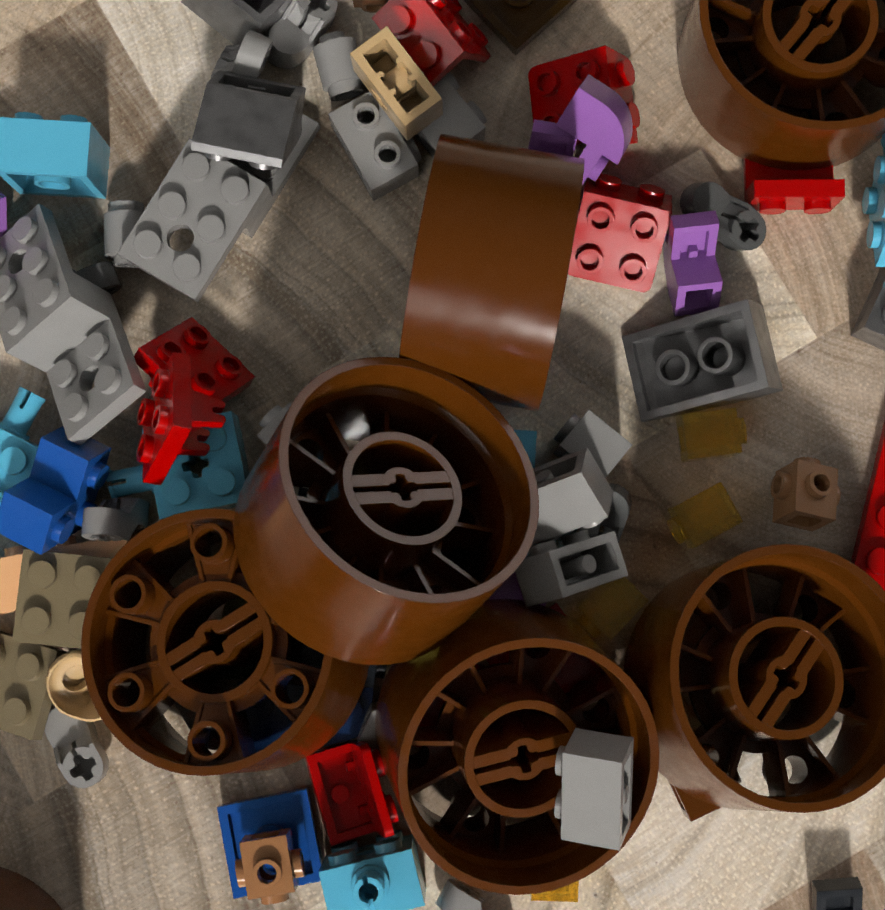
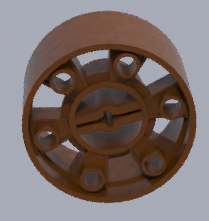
[678,0,885,171]
[399,134,585,412]
[234,357,539,665]
[81,509,369,776]
[623,544,885,813]
[375,599,659,895]

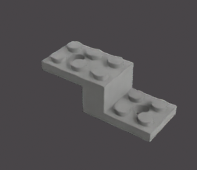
[117,114,320,303]
[0,203,146,446]

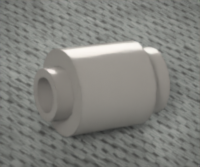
[313,31,364,101]
[104,200,144,268]

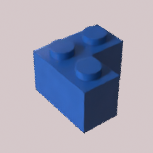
[0,426,111,555]

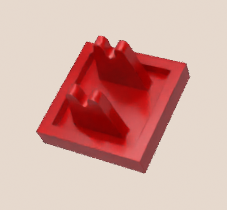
[134,317,256,403]
[137,352,226,486]

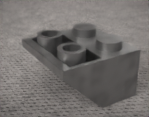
[191,70,306,170]

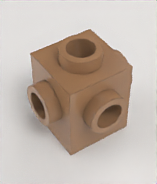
[771,457,841,532]
[235,828,305,905]

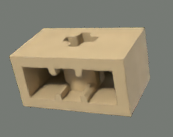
[350,26,443,141]

